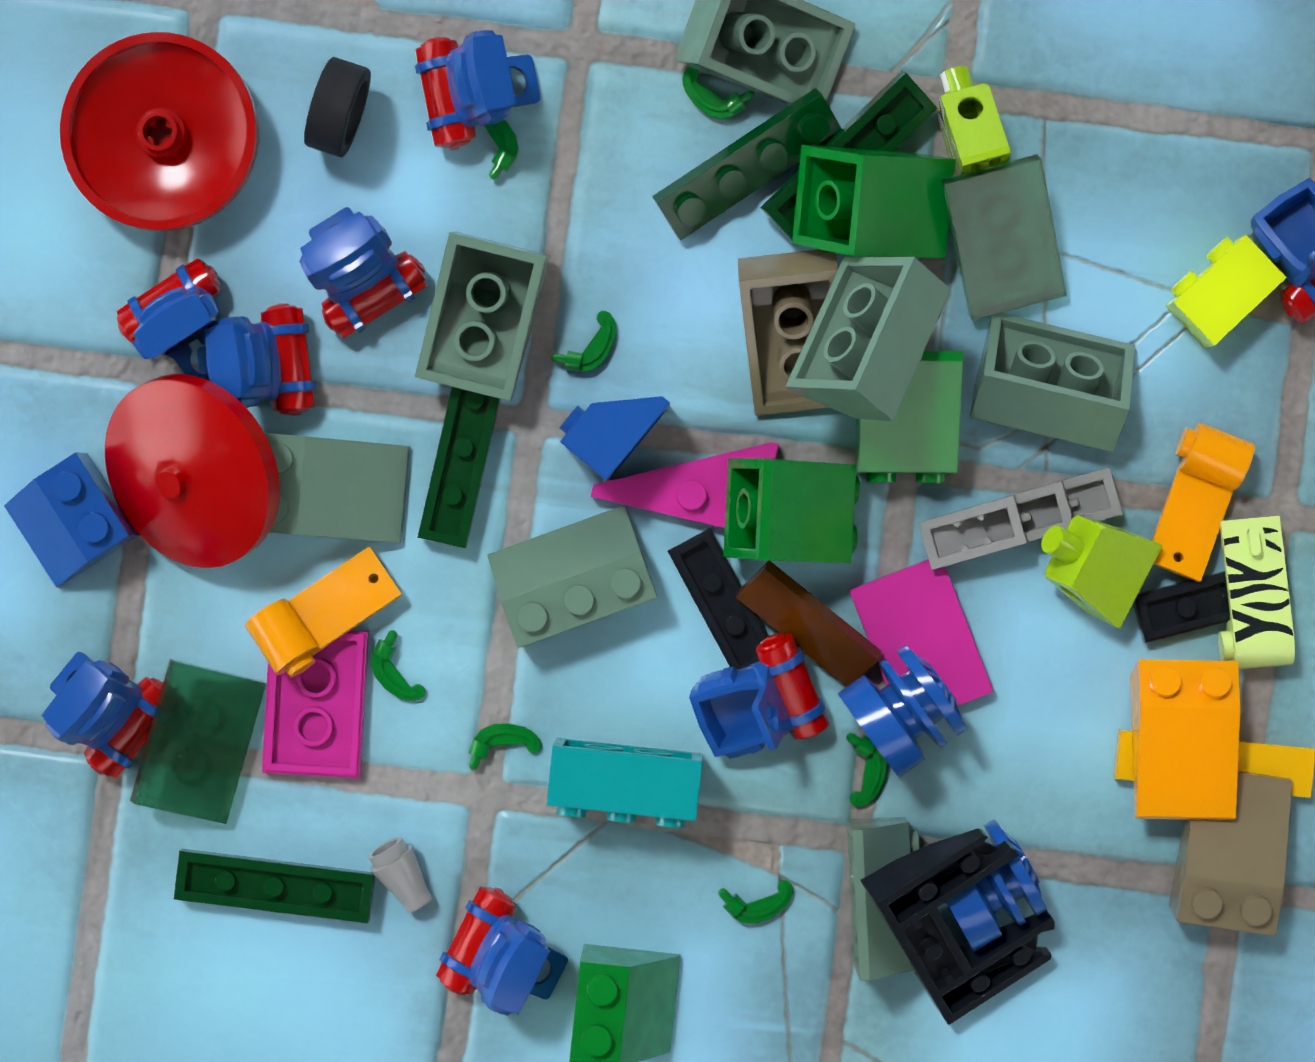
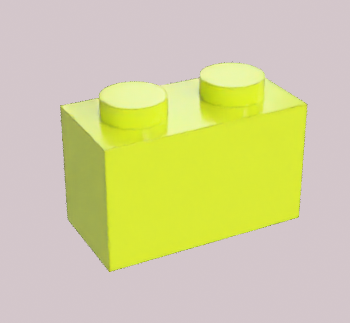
[1166,235,1287,348]

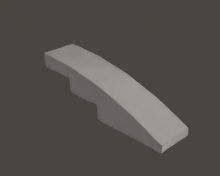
[918,467,1123,570]

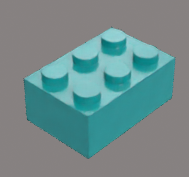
[546,738,702,828]

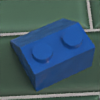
[559,396,670,481]
[4,452,139,588]

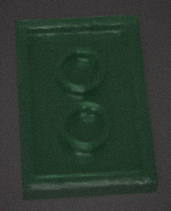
[942,154,1067,321]
[130,659,266,824]

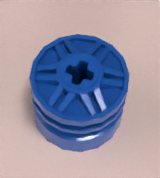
[838,644,968,778]
[946,819,1047,952]

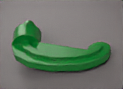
[682,67,755,119]
[484,119,519,179]
[551,311,616,373]
[370,630,425,701]
[468,723,540,770]
[846,733,887,807]
[718,880,793,924]

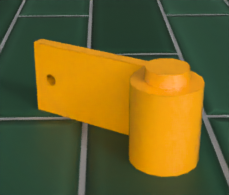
[1152,422,1255,583]
[245,546,403,678]

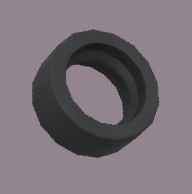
[304,57,371,158]

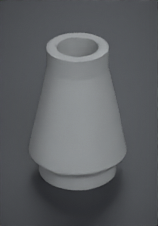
[368,837,432,913]

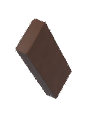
[736,561,882,687]

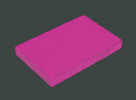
[849,559,994,706]
[262,630,369,778]

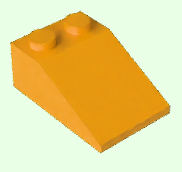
[1130,659,1240,820]

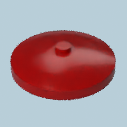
[60,32,259,232]
[105,374,280,568]

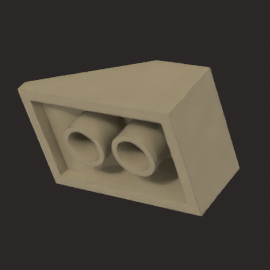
[738,249,838,416]
[1169,771,1292,936]

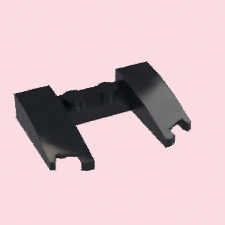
[860,828,1055,1025]

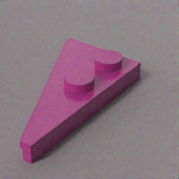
[591,442,779,528]

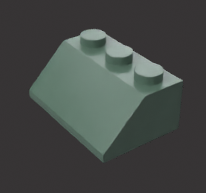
[785,257,951,421]
[970,311,1135,452]
[487,505,658,649]
[847,817,919,981]

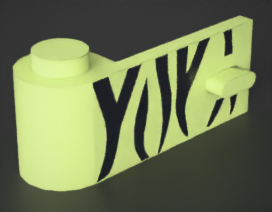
[1218,516,1295,669]

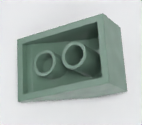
[674,0,856,105]
[415,232,551,401]
[265,433,409,543]

